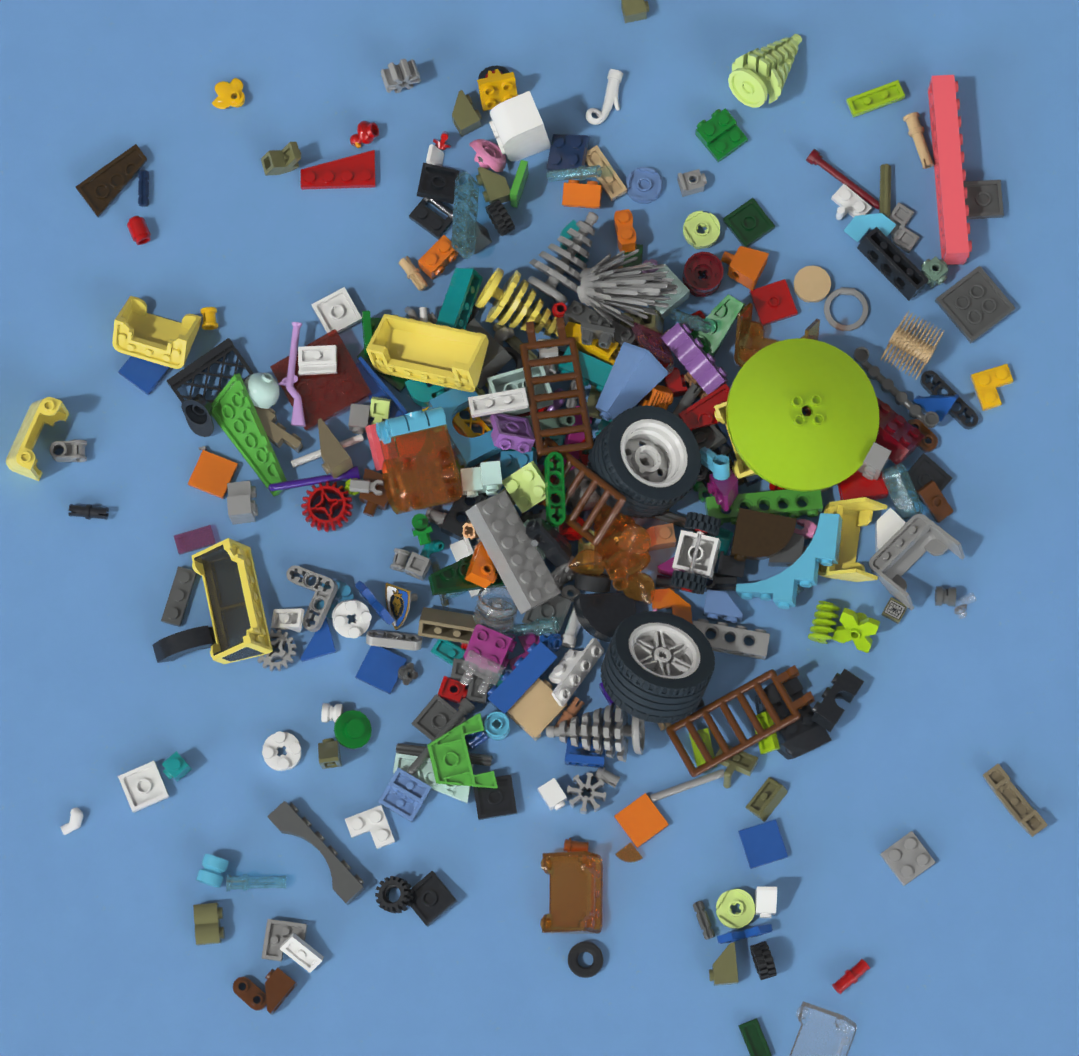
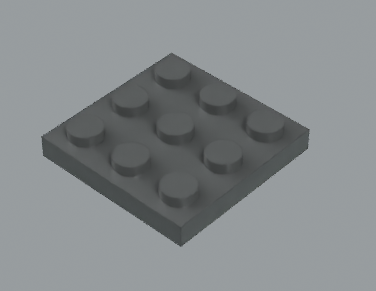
[935,266,1016,343]

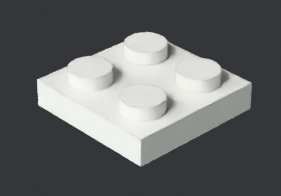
[311,287,362,338]
[118,761,169,813]

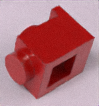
[664,367,687,398]
[559,515,585,540]
[438,676,468,704]

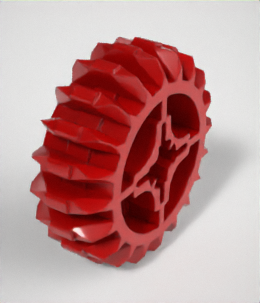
[301,480,353,532]

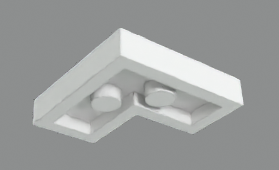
[345,805,395,849]

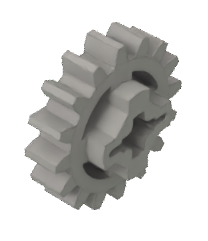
[255,629,297,671]

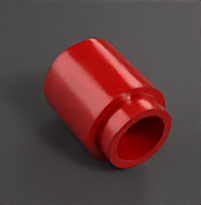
[127,216,151,245]

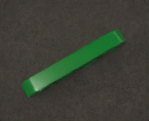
[544,452,566,527]

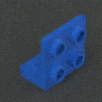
[565,737,605,768]

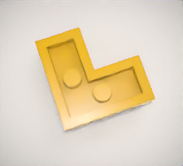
[970,364,1013,411]

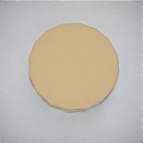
[793,265,831,303]

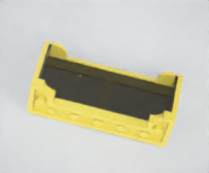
[192,538,273,664]

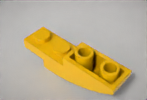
[565,322,621,366]

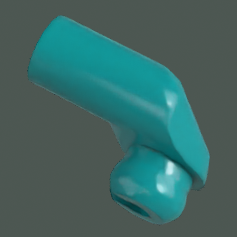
[420,539,445,559]

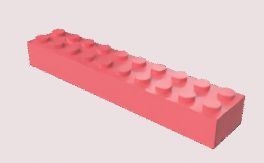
[928,75,972,265]

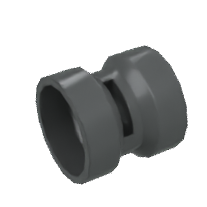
[935,586,956,607]

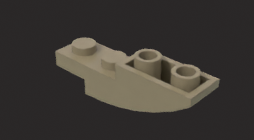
[254,406,303,453]

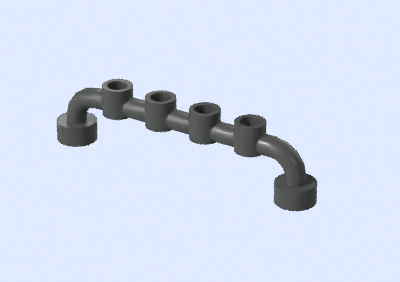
[853,347,939,428]

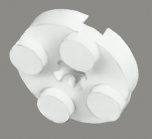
[332,599,372,638]
[262,731,302,771]

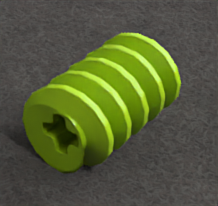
[808,601,841,644]

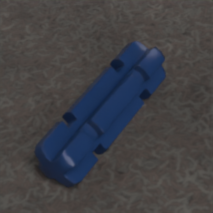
[138,170,149,207]

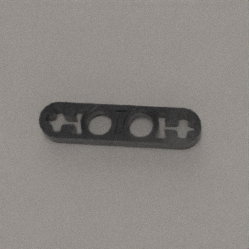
[920,370,978,430]

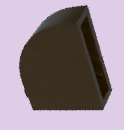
[730,508,797,562]

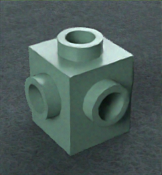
[921,256,949,288]

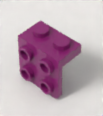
[463,624,517,674]

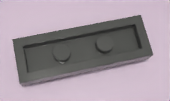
[161,566,197,627]

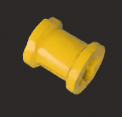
[200,307,219,330]

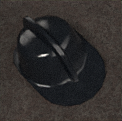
[181,394,214,437]

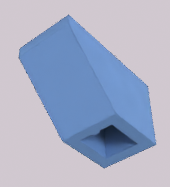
[703,589,743,623]

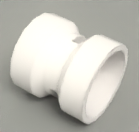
[321,703,343,723]

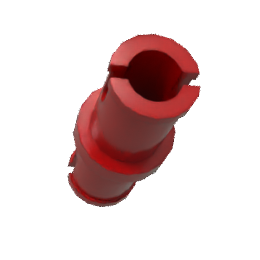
[552,302,567,318]
[832,959,870,995]

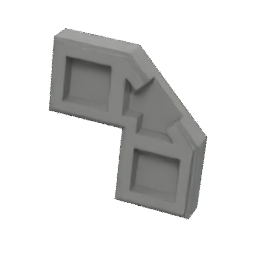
[888,202,920,253]

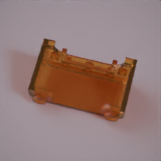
[540,851,603,934]

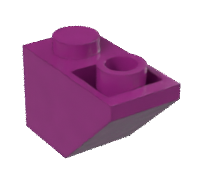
[707,469,738,512]

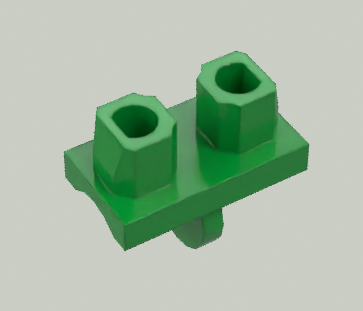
[412,513,433,545]

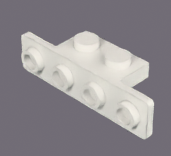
[548,638,604,707]

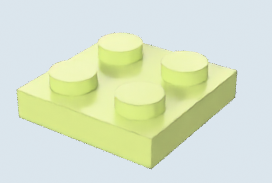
[502,461,546,513]

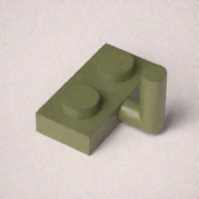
[715,745,758,788]

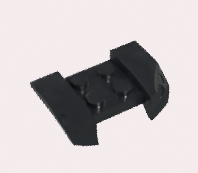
[755,677,831,760]

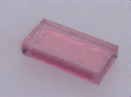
[174,525,216,555]

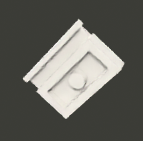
[298,345,337,375]

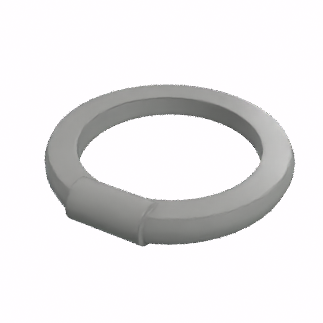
[824,287,869,331]

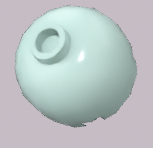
[244,373,280,409]

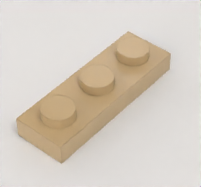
[585,145,627,201]

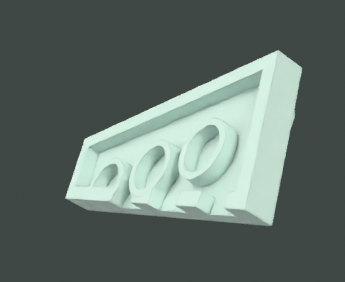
[393,753,473,804]

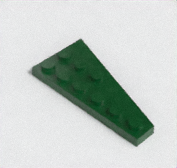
[428,554,505,595]

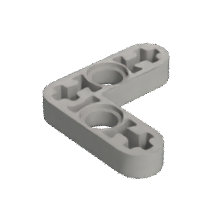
[286,565,338,632]

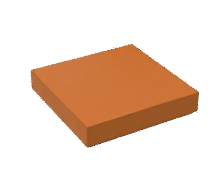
[188,450,238,499]
[614,793,669,848]

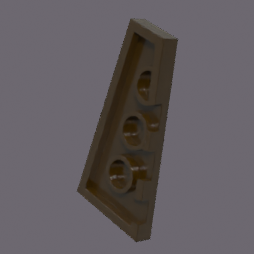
[76,144,147,217]

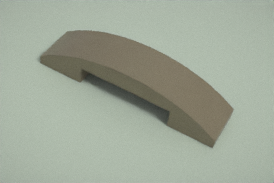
[983,764,1048,837]

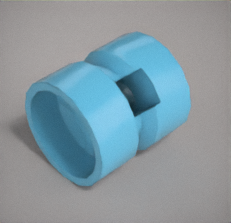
[484,711,510,741]
[196,854,229,888]

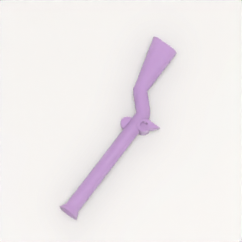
[278,322,306,427]

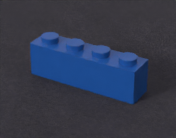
[487,641,558,714]

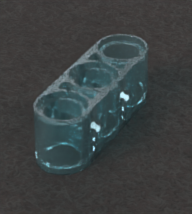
[882,463,923,519]

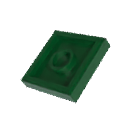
[723,198,775,247]

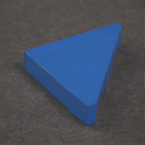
[913,394,959,422]
[301,617,336,662]

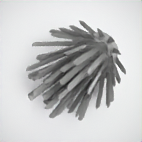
[577,249,678,327]

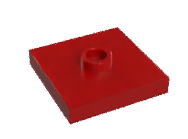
[749,279,798,326]

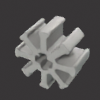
[380,59,421,93]
[567,773,606,814]

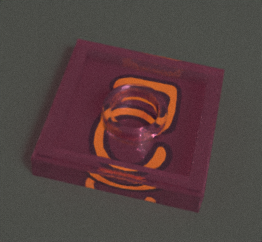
[631,322,674,364]

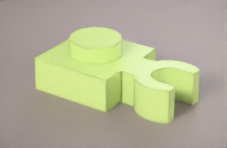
[369,396,391,425]

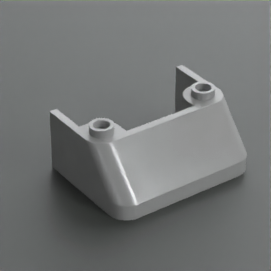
[869,514,965,611]

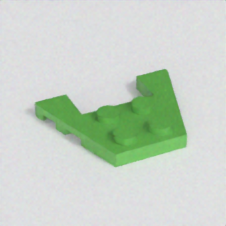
[427,713,498,789]

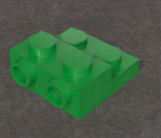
[695,108,748,162]

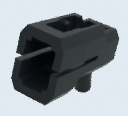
[526,517,571,568]

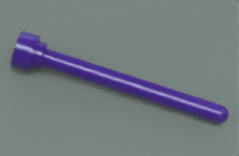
[268,466,360,491]

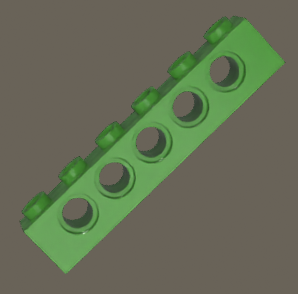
[705,489,823,526]

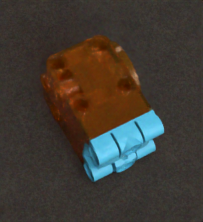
[376,407,463,514]

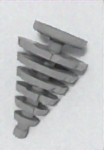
[527,212,599,304]
[546,704,645,762]

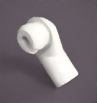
[60,807,83,835]

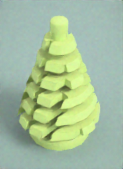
[728,34,802,108]

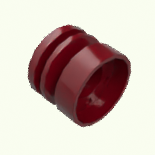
[682,252,724,298]

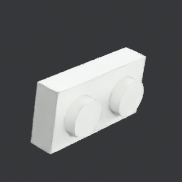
[280,933,324,973]

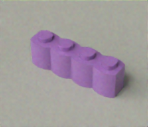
[661,323,728,395]

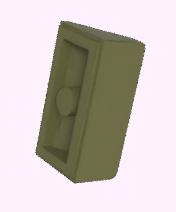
[746,777,788,822]

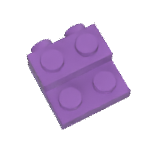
[490,413,535,453]

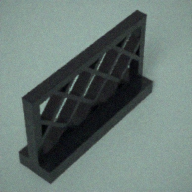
[166,338,253,403]

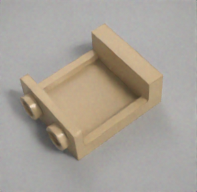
[507,678,568,741]

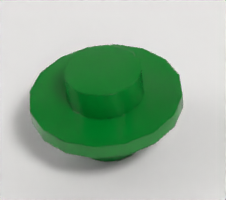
[334,710,372,749]

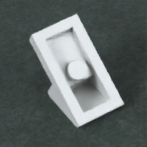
[271,608,304,633]

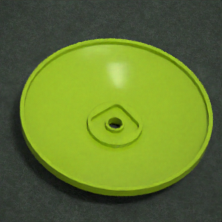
[726,338,879,491]

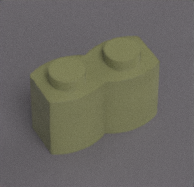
[193,903,225,945]

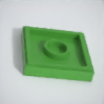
[510,160,529,208]

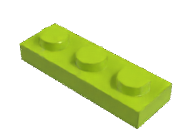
[846,80,905,118]

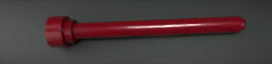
[806,149,879,210]

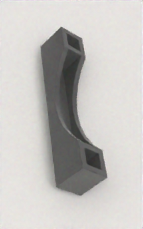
[267,801,365,905]

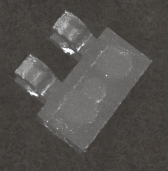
[460,650,505,695]

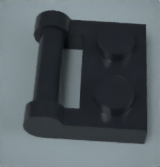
[409,198,459,240]

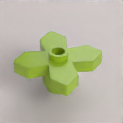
[833,608,880,653]

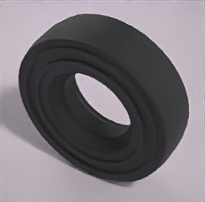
[568,942,603,978]

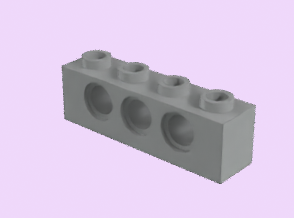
[693,619,770,660]

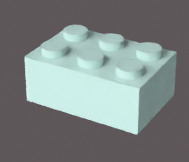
[487,366,553,416]

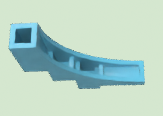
[736,513,843,609]

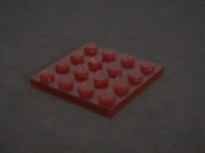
[270,329,372,431]

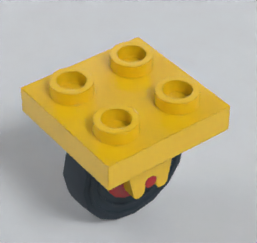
[477,65,518,111]

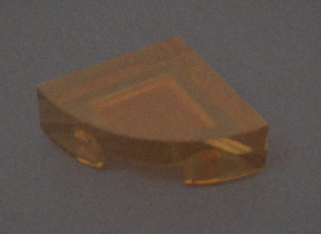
[615,842,643,863]

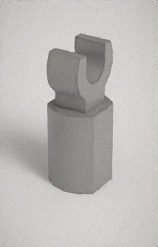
[350,479,384,496]

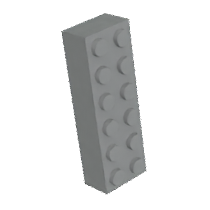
[466,491,561,614]

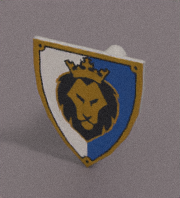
[385,582,418,630]

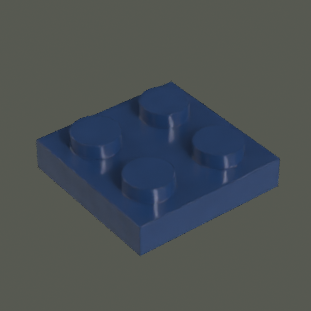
[546,134,590,173]

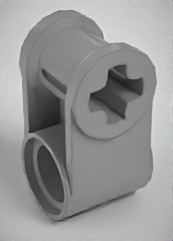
[49,440,87,462]

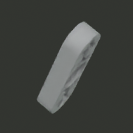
[366,630,422,651]

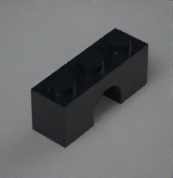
[811,668,864,732]

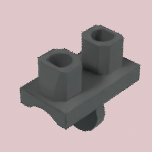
[580,317,616,349]

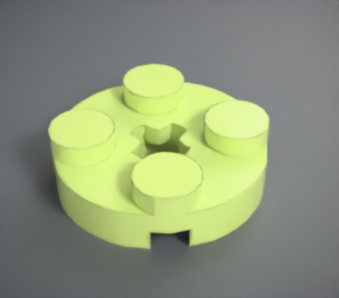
[683,211,720,249]
[716,889,755,929]

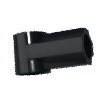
[704,573,737,592]

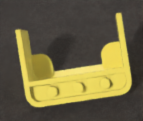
[818,497,887,582]

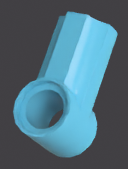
[700,447,730,480]

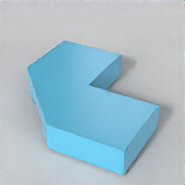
[843,213,896,242]

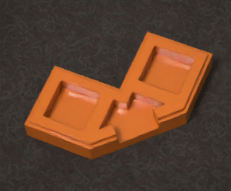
[651,588,693,624]

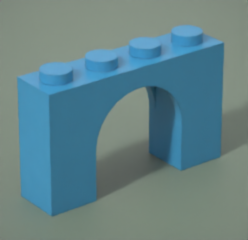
[427,389,504,468]

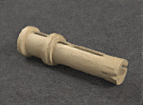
[903,112,934,169]

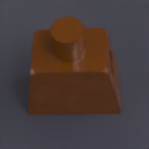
[359,468,401,517]

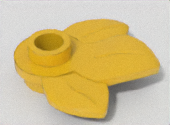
[212,78,245,109]

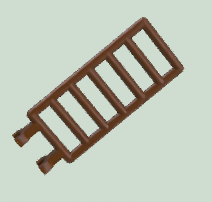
[520,317,594,456]
[532,437,627,546]
[666,665,815,777]

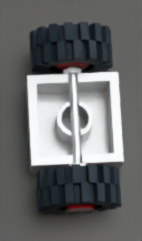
[670,512,722,594]

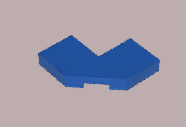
[355,581,395,625]
[717,924,773,944]

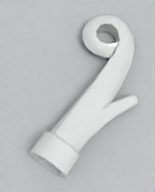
[586,69,623,125]
[561,585,581,648]

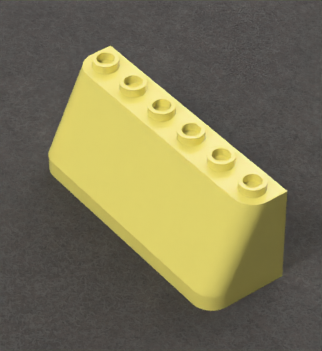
[366,314,489,392]

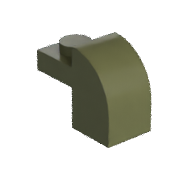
[261,142,301,176]

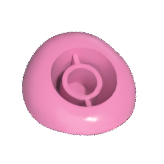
[469,139,506,172]

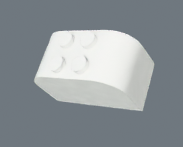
[489,91,551,161]

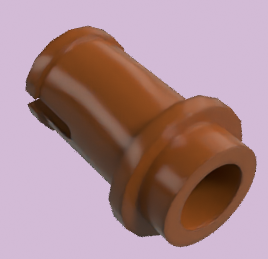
[563,838,589,854]

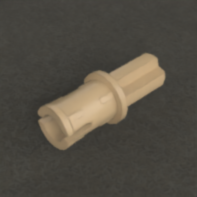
[398,256,428,291]

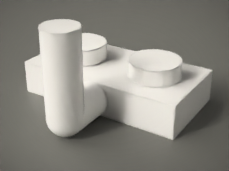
[831,184,872,220]

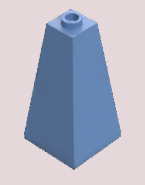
[596,342,669,421]

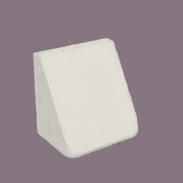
[426,144,444,167]

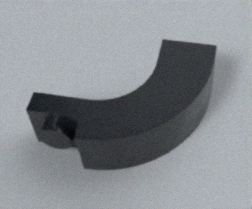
[152,625,216,663]

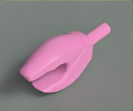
[794,519,817,539]

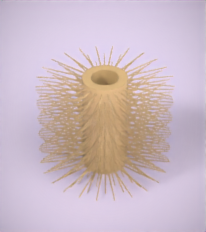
[881,311,944,380]

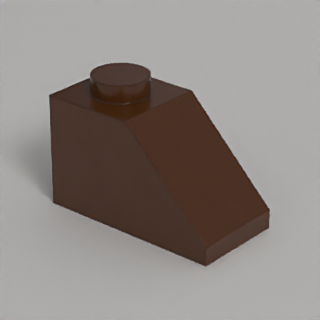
[265,968,297,1015]

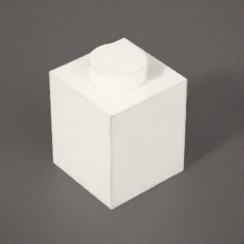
[538,778,567,811]

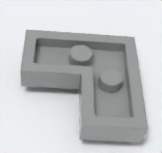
[262,919,307,962]

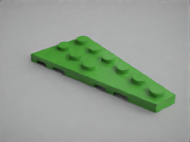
[211,373,287,496]

